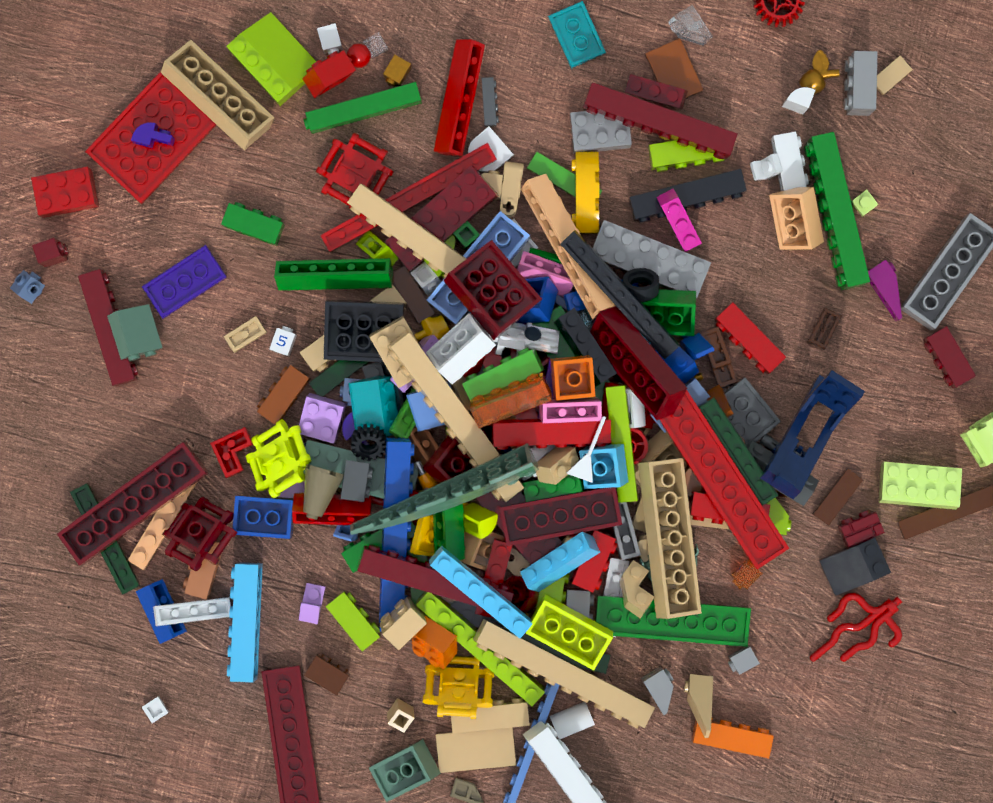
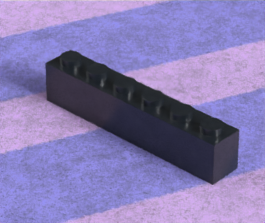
[628,169,747,223]

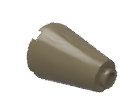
[303,464,344,520]

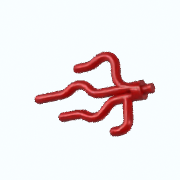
[810,593,902,662]

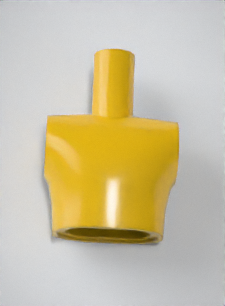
[414,315,450,341]

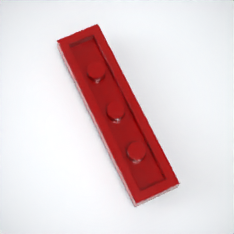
[475,539,513,618]

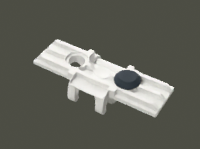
[468,313,560,357]

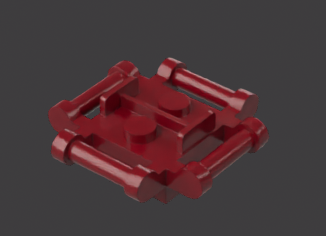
[162,497,237,571]

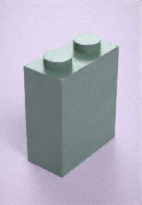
[107,304,163,361]

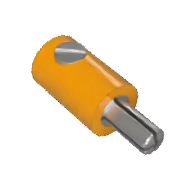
[414,461,437,490]

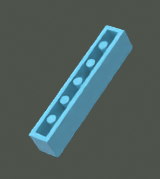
[429,545,533,638]

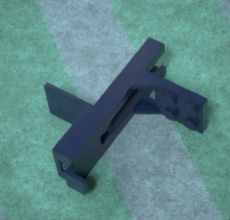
[760,370,865,499]

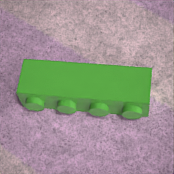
[462,347,545,405]

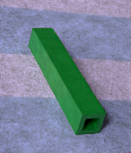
[303,82,422,134]

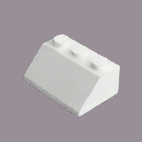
[426,313,496,384]

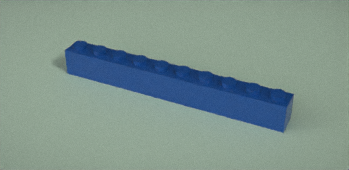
[379,438,414,631]

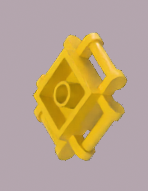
[423,656,494,719]

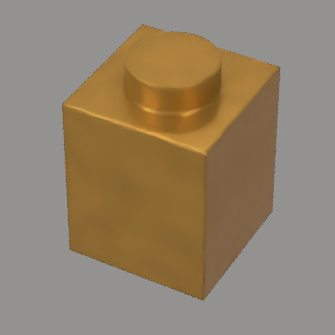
[383,54,412,87]

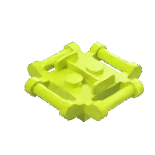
[245,419,312,498]

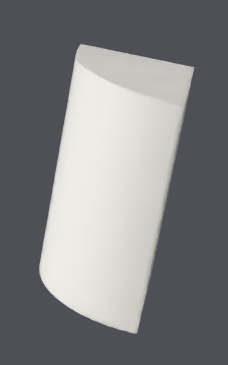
[782,87,815,115]
[626,388,646,428]
[550,702,595,739]

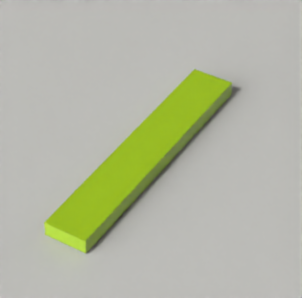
[605,385,638,503]

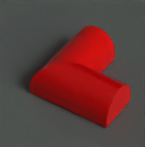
[210,427,253,478]

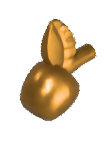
[799,50,840,94]

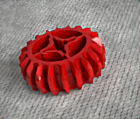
[753,0,805,28]

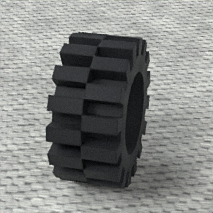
[351,424,386,461]

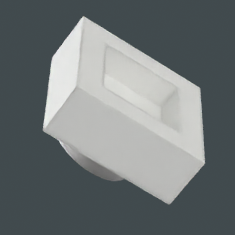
[142,696,169,723]

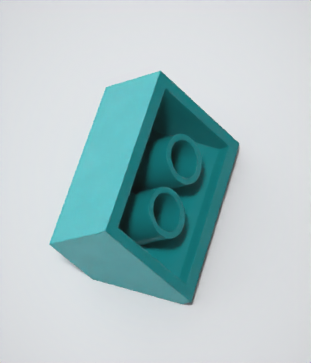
[348,375,398,437]

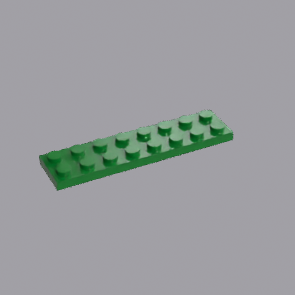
[595,595,751,647]

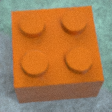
[550,355,595,400]
[412,616,457,670]

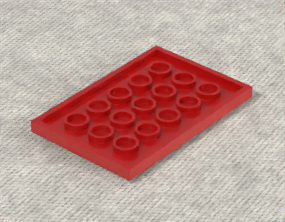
[85,71,216,204]

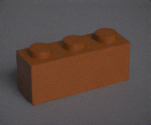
[257,365,311,425]

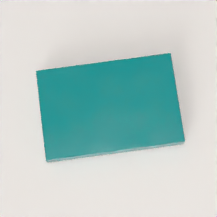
[548,1,606,69]

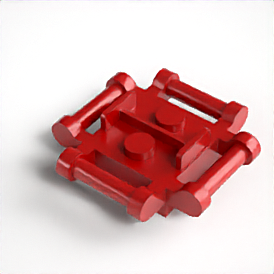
[315,133,394,208]

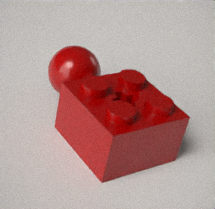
[302,43,371,98]

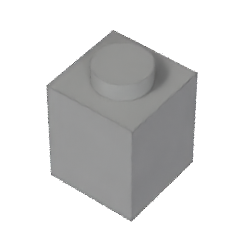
[727,645,760,675]

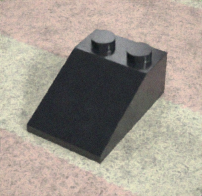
[819,537,891,596]

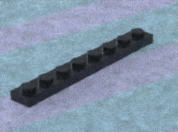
[560,230,680,359]

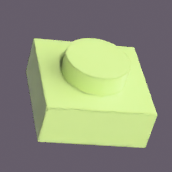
[851,190,878,217]

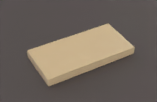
[436,727,516,773]

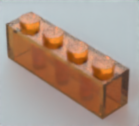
[470,372,552,428]

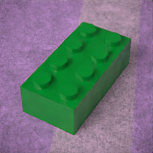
[636,290,696,336]

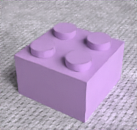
[299,393,347,444]

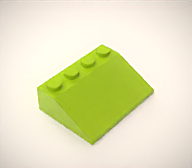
[226,12,316,106]

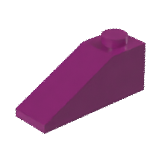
[868,260,902,322]

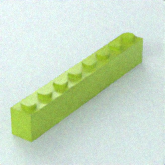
[416,591,545,706]

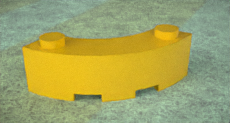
[572,152,599,233]

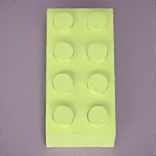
[879,462,962,510]

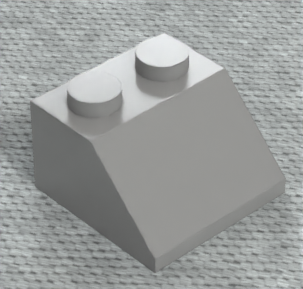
[641,666,674,715]

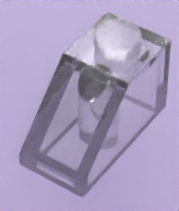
[668,5,713,46]

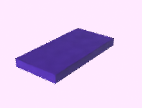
[142,245,227,319]

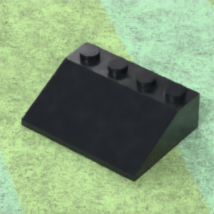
[324,299,404,362]

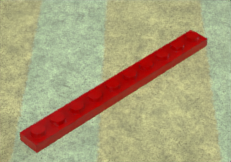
[320,143,497,252]

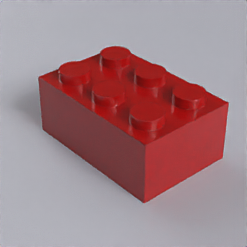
[31,166,99,218]
[570,530,618,593]

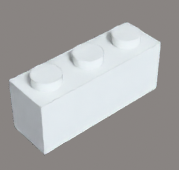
[771,132,809,191]

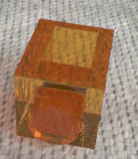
[731,559,763,590]

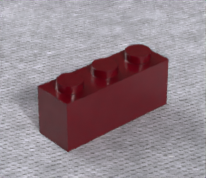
[625,74,688,110]
[923,326,976,388]

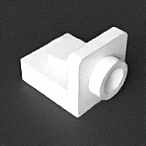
[750,153,782,181]
[410,262,441,296]

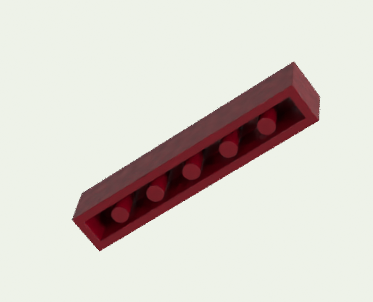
[78,269,139,386]

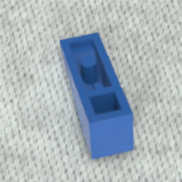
[679,333,714,360]

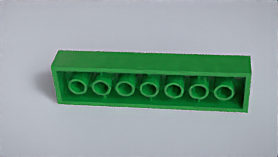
[804,132,870,291]

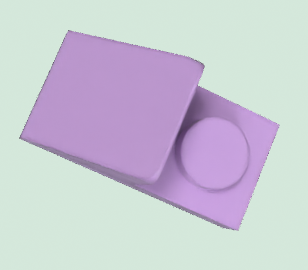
[299,583,326,624]

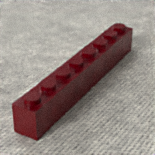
[582,82,738,160]
[357,544,514,608]

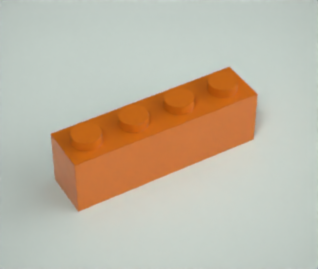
[692,718,774,759]

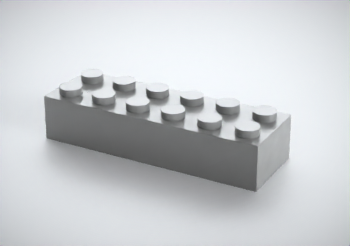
[901,213,993,331]
[592,220,711,299]

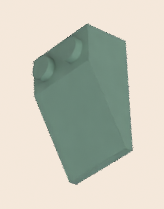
[369,739,441,802]

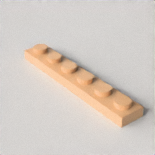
[127,483,197,570]

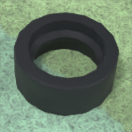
[623,268,659,302]

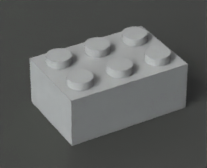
[844,51,878,116]
[570,111,632,154]

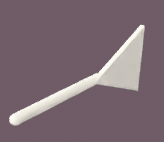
[566,416,606,483]

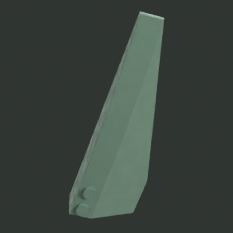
[350,443,539,535]

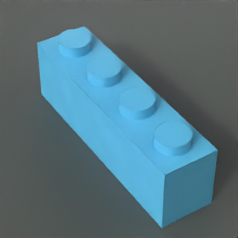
[520,532,600,592]

